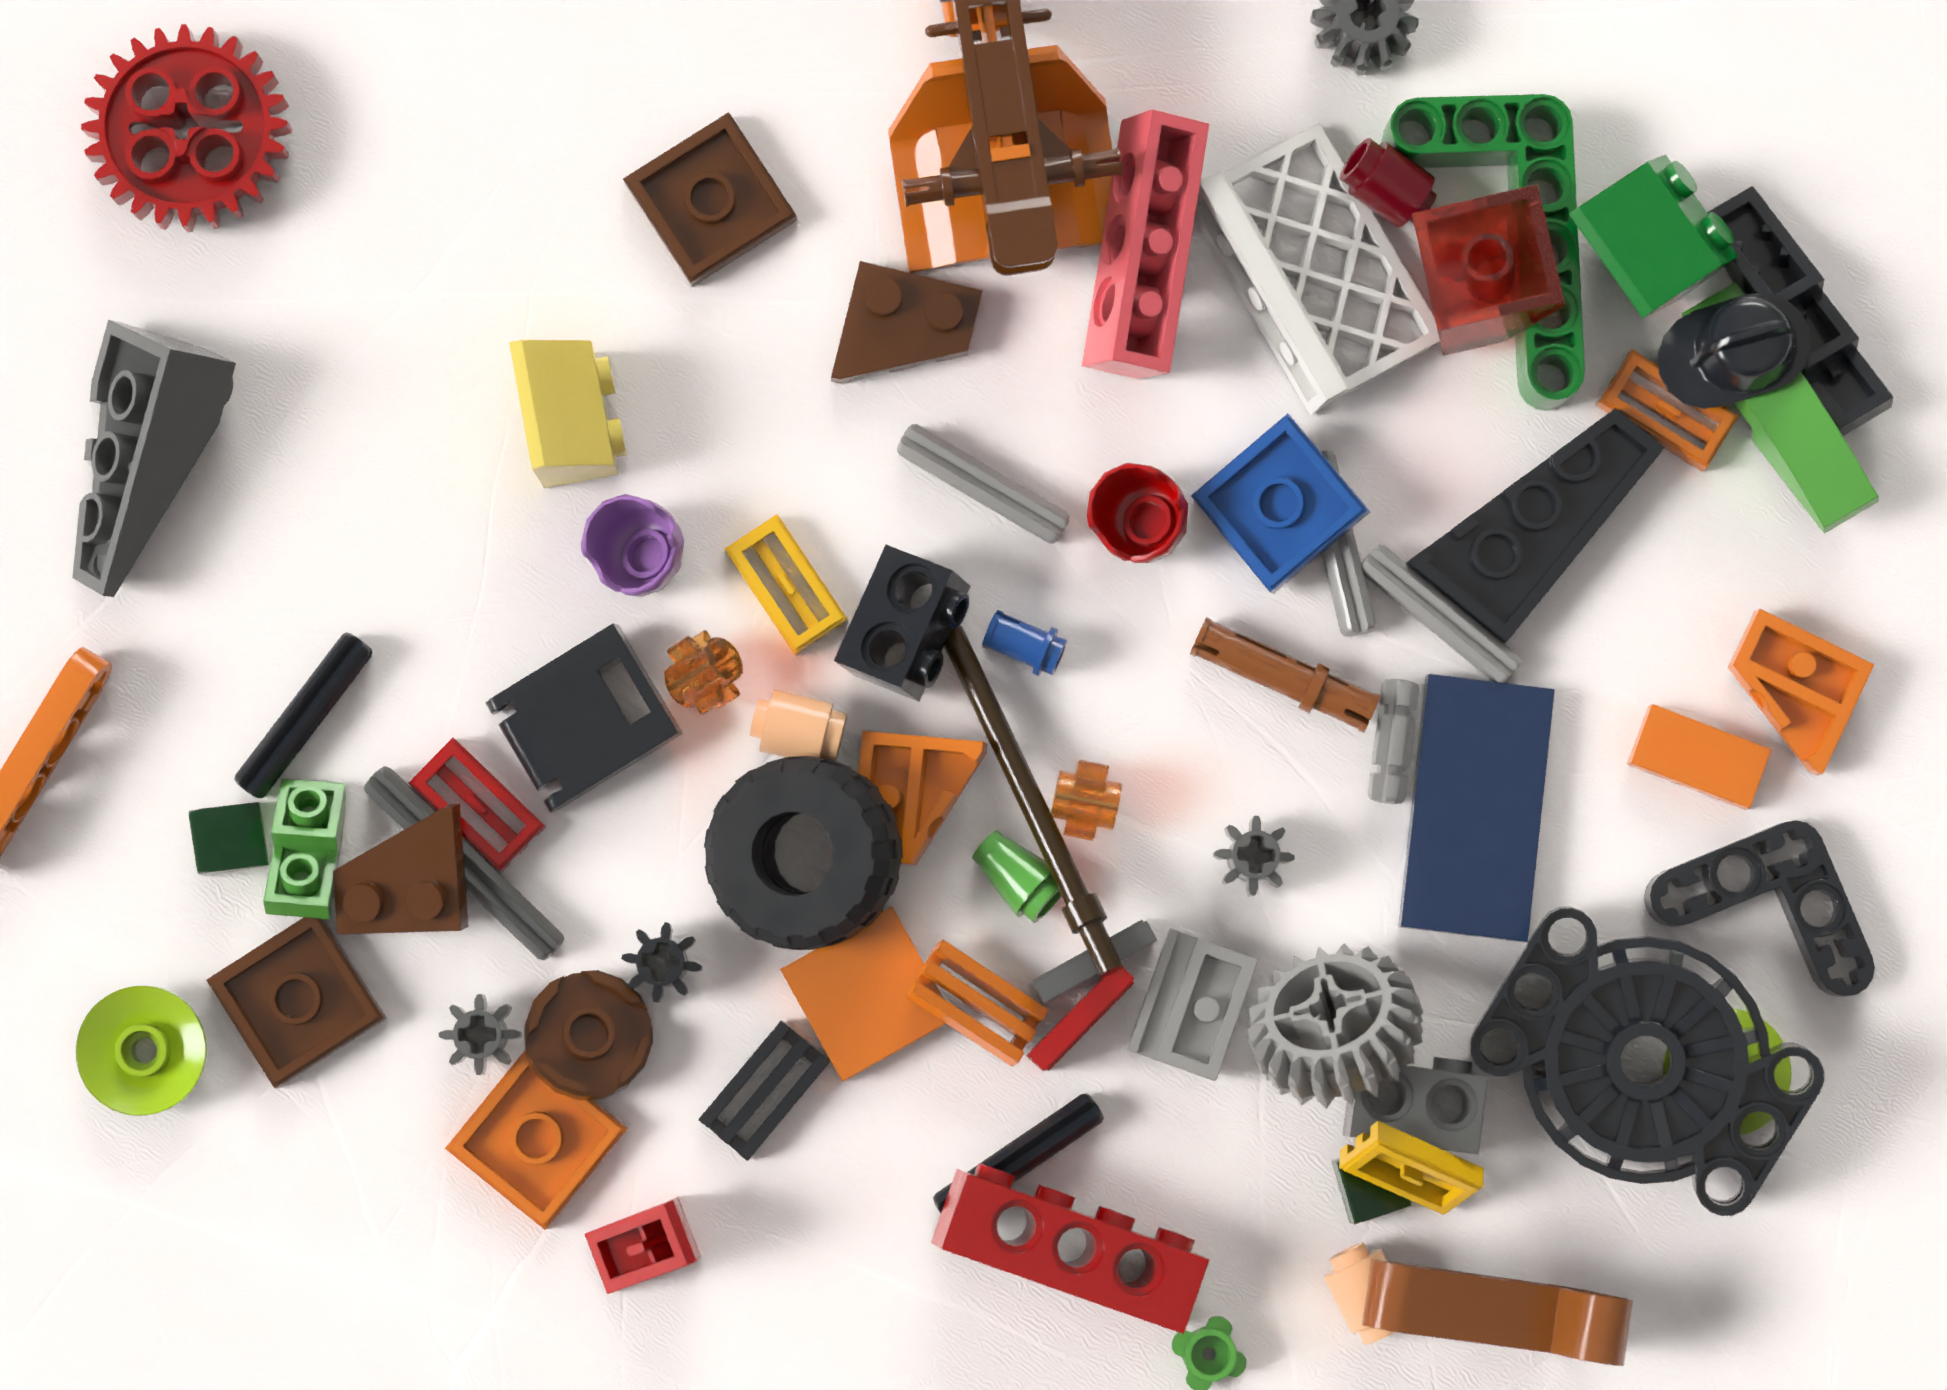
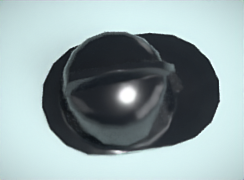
[1658,293,1811,409]

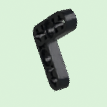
[1644,820,1875,997]

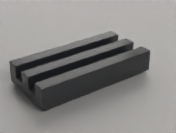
[698,1020,831,1161]

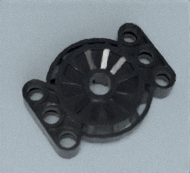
[1470,906,1824,1216]

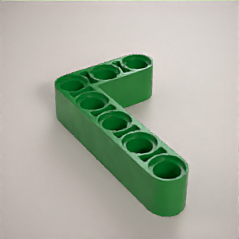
[1382,94,1585,411]

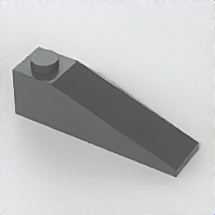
[72,319,236,597]

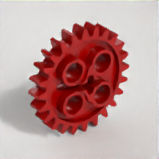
[81,24,292,232]

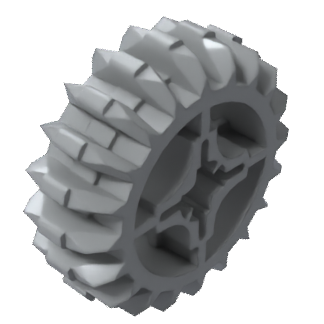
[1247,943,1423,1109]

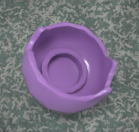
[581,494,684,597]

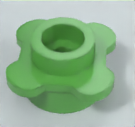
[1172,1316,1246,1390]

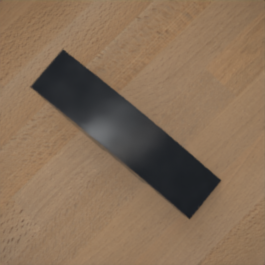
[1707,186,1894,436]

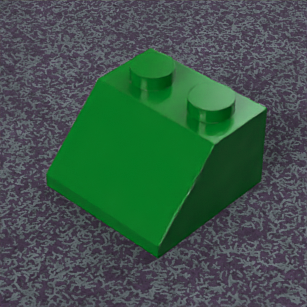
[1569,154,1739,318]

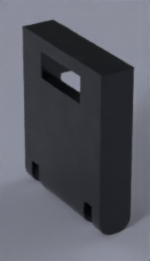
[485,623,683,813]

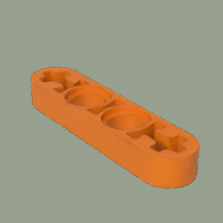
[0,647,112,857]

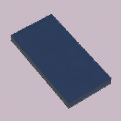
[1398,674,1555,943]

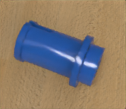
[982,609,1067,676]

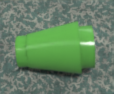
[972,830,1062,923]

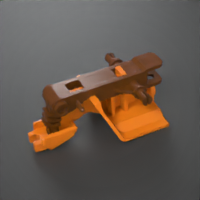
[888,0,1122,276]

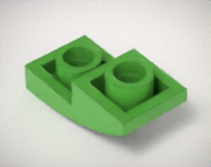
[263,779,346,919]

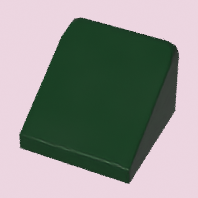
[188,802,269,876]
[1331,1158,1412,1225]

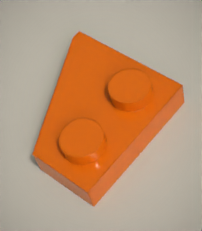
[1727,609,1875,776]
[858,731,988,866]

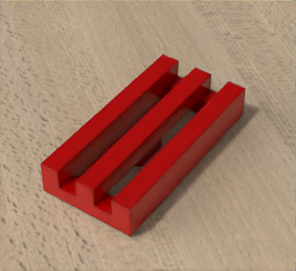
[408,737,546,873]
[1026,967,1135,1071]

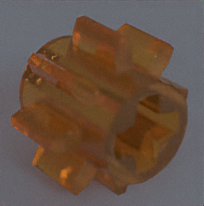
[664,630,743,715]
[1051,759,1122,841]

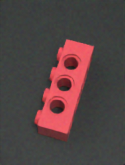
[1082,109,1209,379]

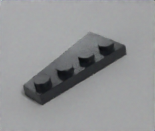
[1407,408,1665,644]

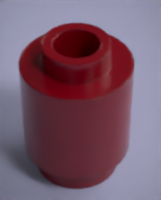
[1340,138,1437,228]

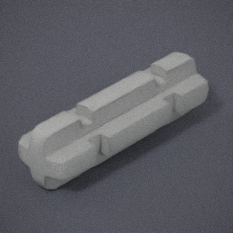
[1368,679,1419,804]

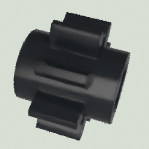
[621,922,703,1003]

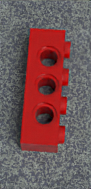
[931,1163,1209,1334]

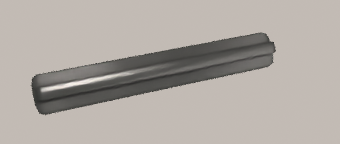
[364,766,564,961]

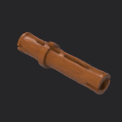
[1190,617,1381,733]

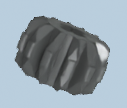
[1310,0,1419,76]

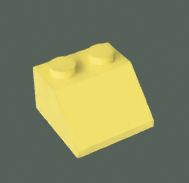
[509,340,627,488]

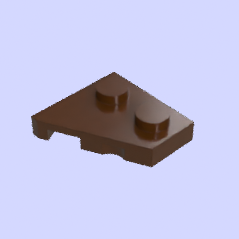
[831,261,982,384]
[333,804,469,935]

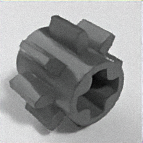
[1212,815,1295,897]
[439,994,522,1075]

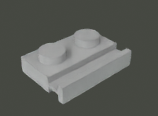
[1126,928,1258,1081]

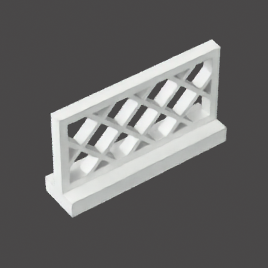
[1195,123,1446,416]

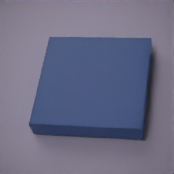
[1191,413,1371,594]

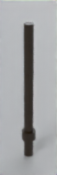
[944,626,1123,977]

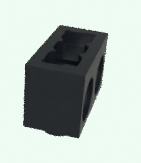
[834,544,970,702]

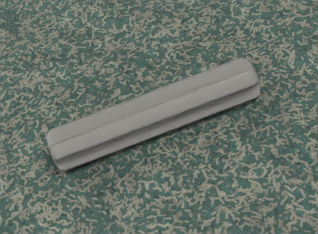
[897,424,1070,544]
[1321,451,1375,637]
[1361,544,1521,683]

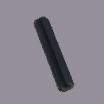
[234,632,373,799]
[933,1093,1104,1213]

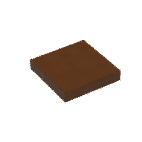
[623,112,797,287]
[206,917,387,1088]

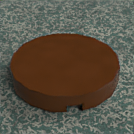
[524,970,653,1100]

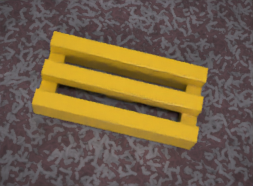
[724,514,848,656]
[1339,1121,1484,1215]

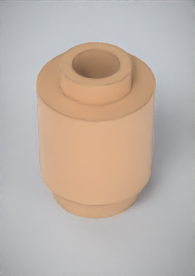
[750,689,847,761]
[1323,1242,1395,1345]

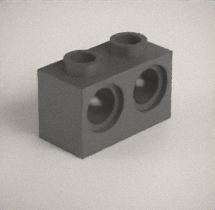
[1342,1057,1488,1155]

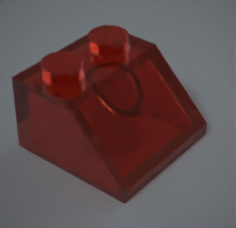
[1412,184,1565,356]

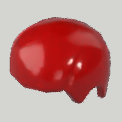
[1087,463,1188,564]

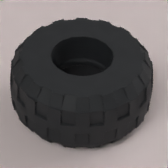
[704,756,903,950]

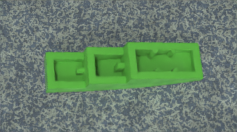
[1682,282,1879,534]

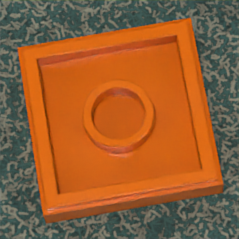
[780,907,946,1082]
[445,1050,628,1230]

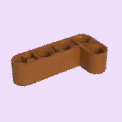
[1362,1259,1633,1366]

